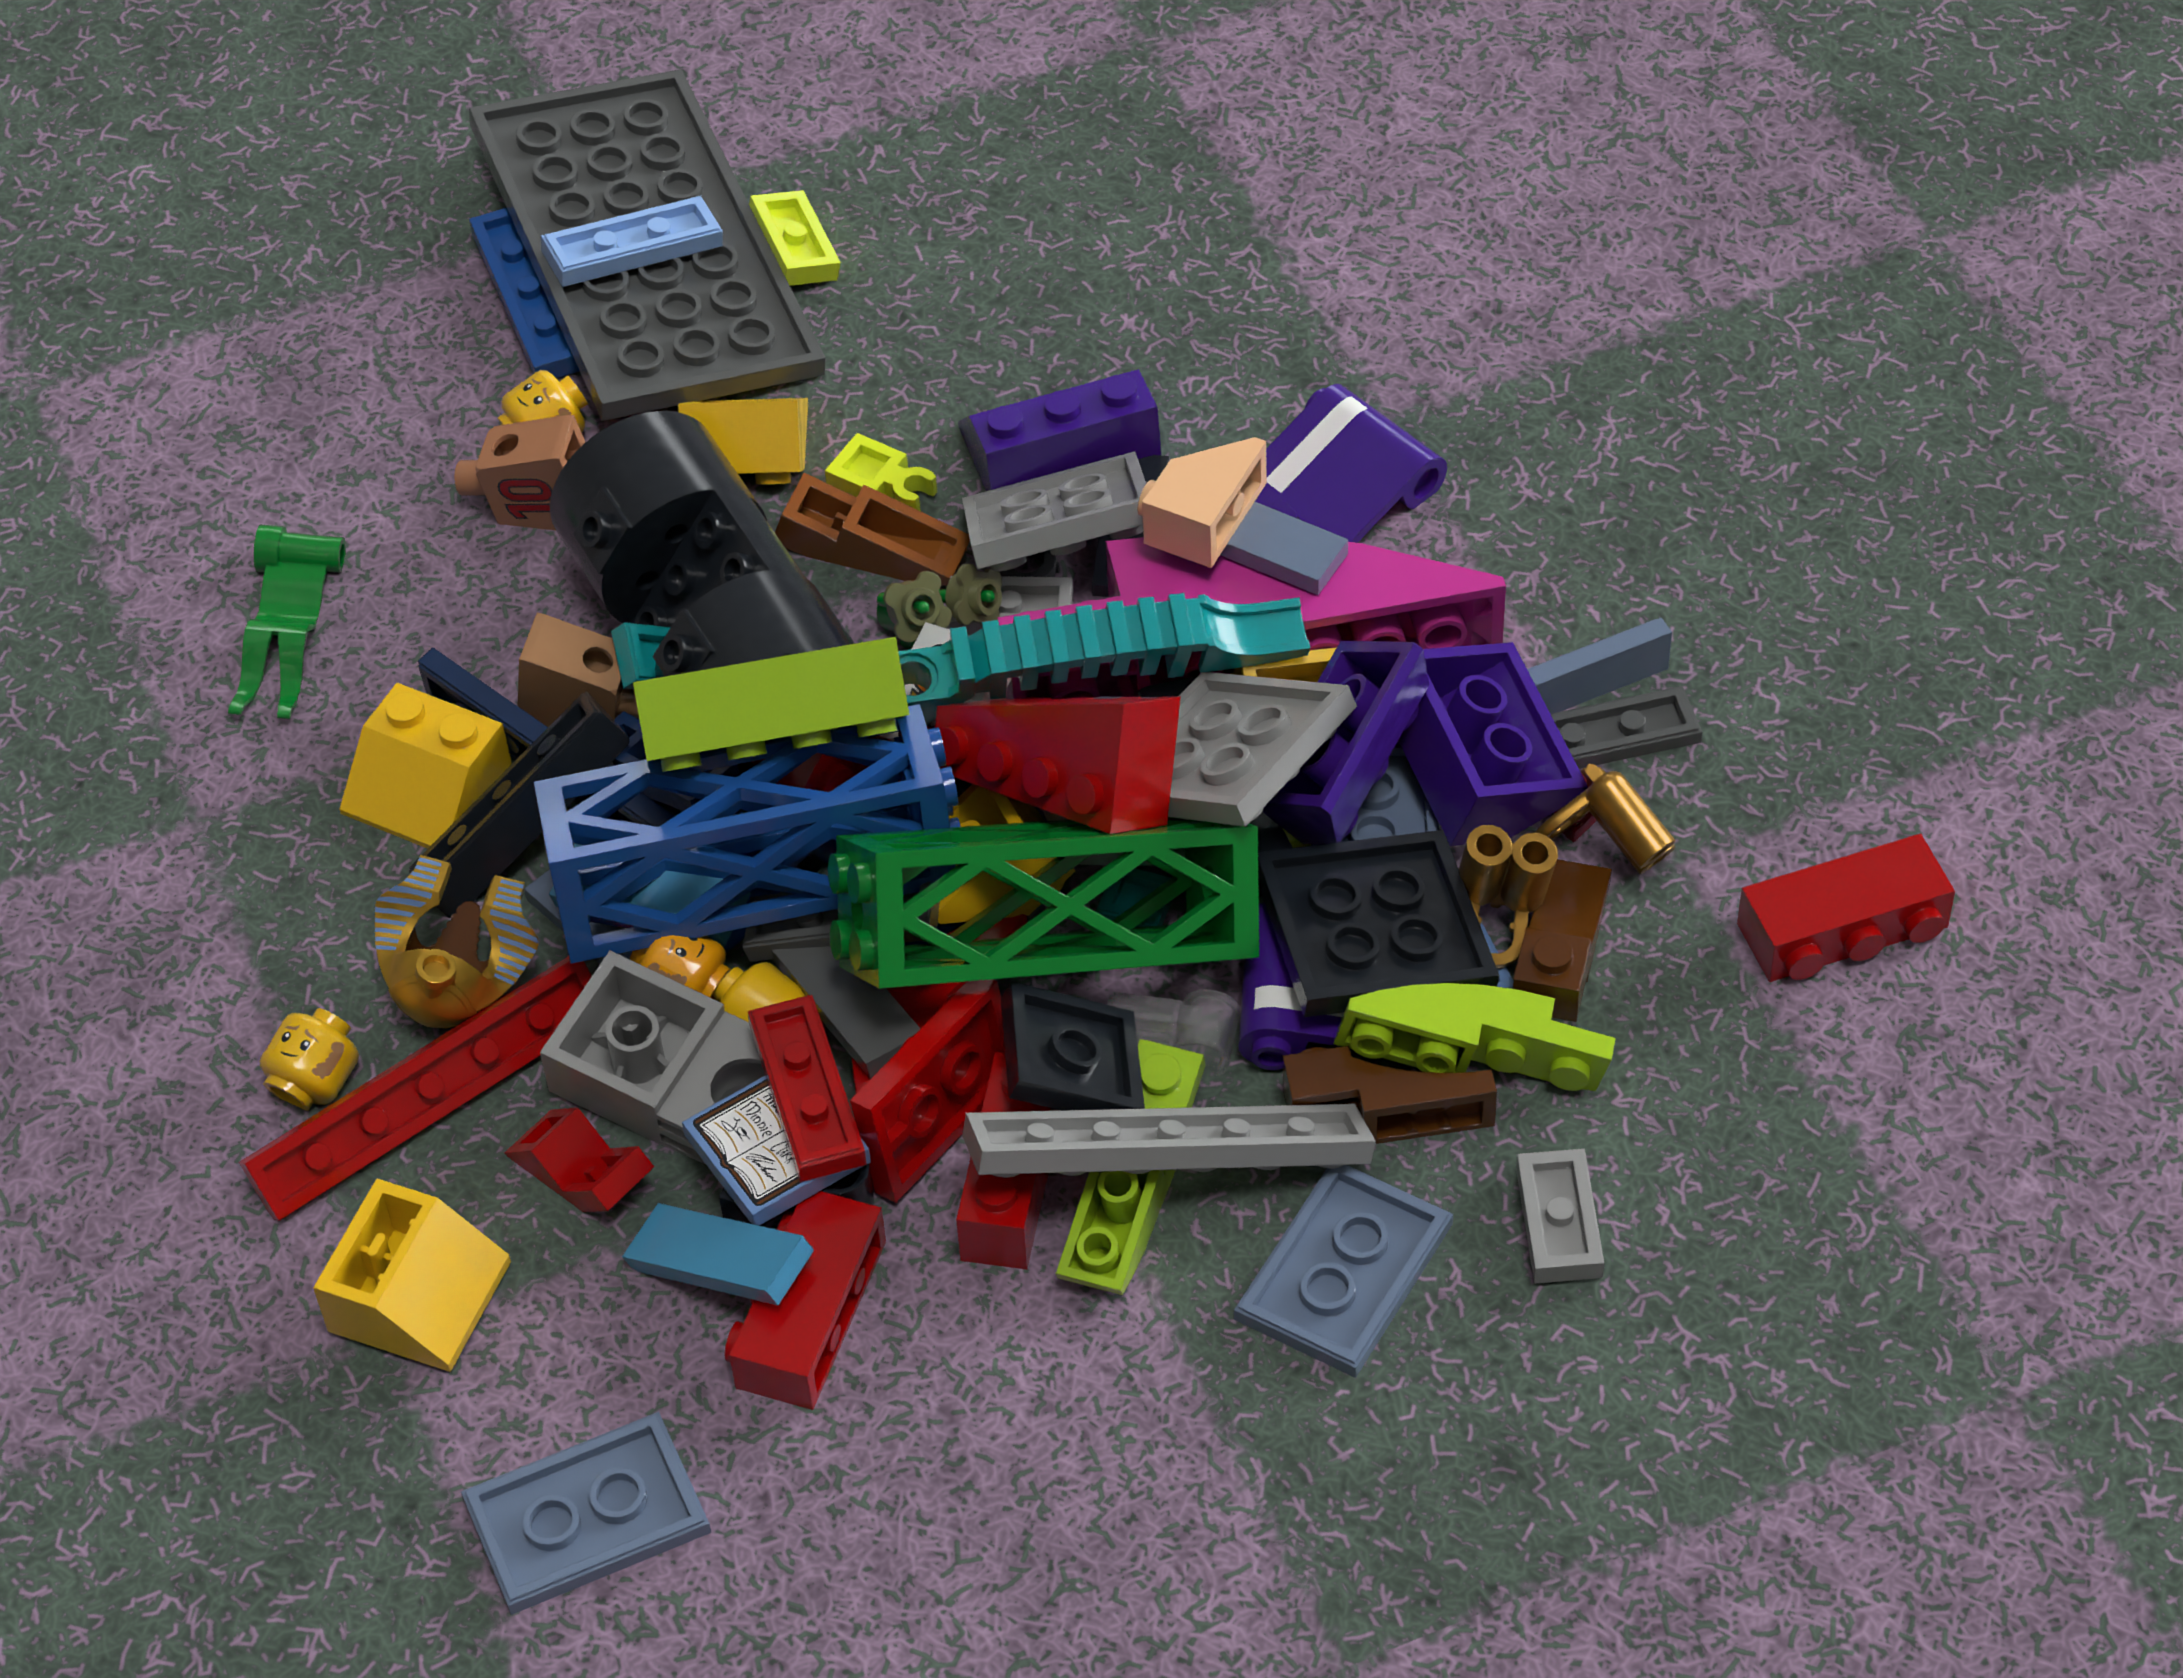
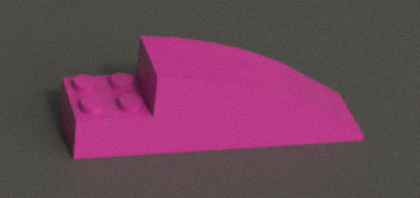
[997,537,1506,699]

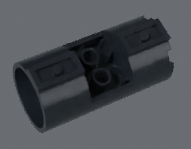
[550,411,855,774]

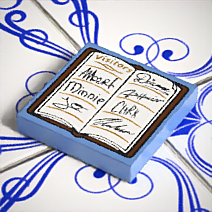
[682,1075,871,1226]

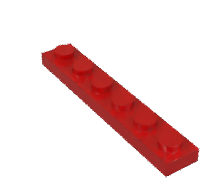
[238,956,592,1221]

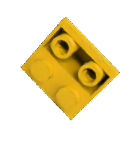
[313,1178,511,1372]

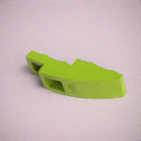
[1334,983,1616,1091]
[1056,1039,1206,1295]

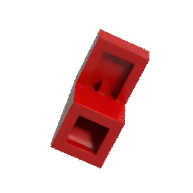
[504,1107,654,1212]

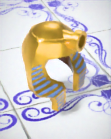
[375,855,539,1028]

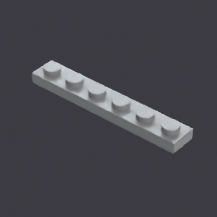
[962,1104,1376,1178]

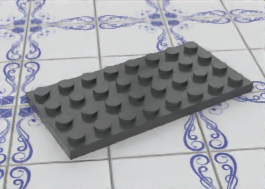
[469,69,826,421]

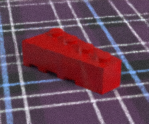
[935,696,1181,834]

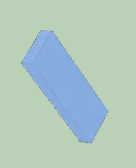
[541,196,723,287]

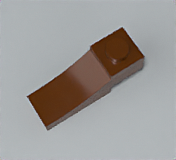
[1513,859,1612,1022]
[1283,1046,1497,1144]

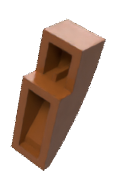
[775,473,970,586]

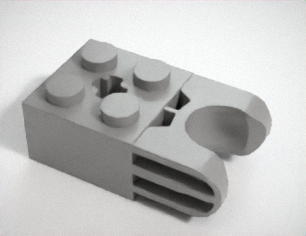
[540,950,765,1164]

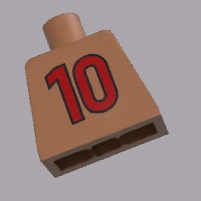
[454,415,586,530]

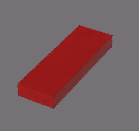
[747,994,867,1182]

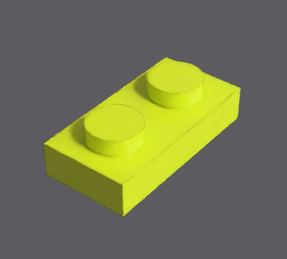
[749,190,841,285]

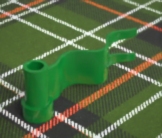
[228,524,346,719]

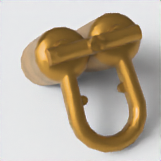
[1535,764,1676,875]
[1459,825,1558,968]

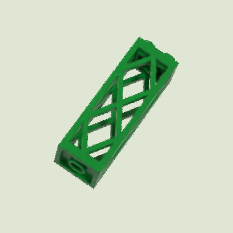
[828,817,1259,988]

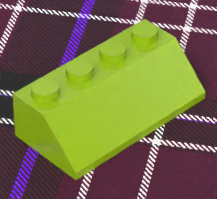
[633,637,910,772]

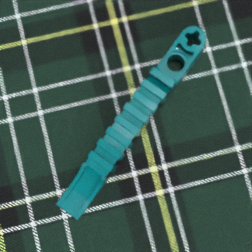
[898,593,1310,726]

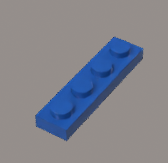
[469,208,579,378]

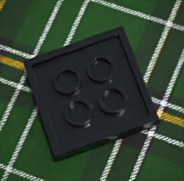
[1258,830,1500,1017]

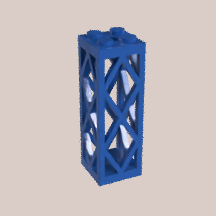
[534,704,961,963]

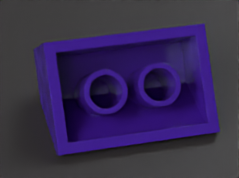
[958,369,1162,491]
[1262,641,1429,845]
[1398,642,1588,846]

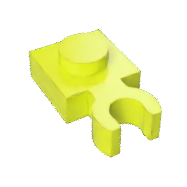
[825,433,937,511]

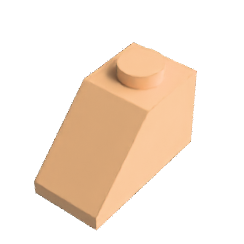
[1137,437,1267,568]

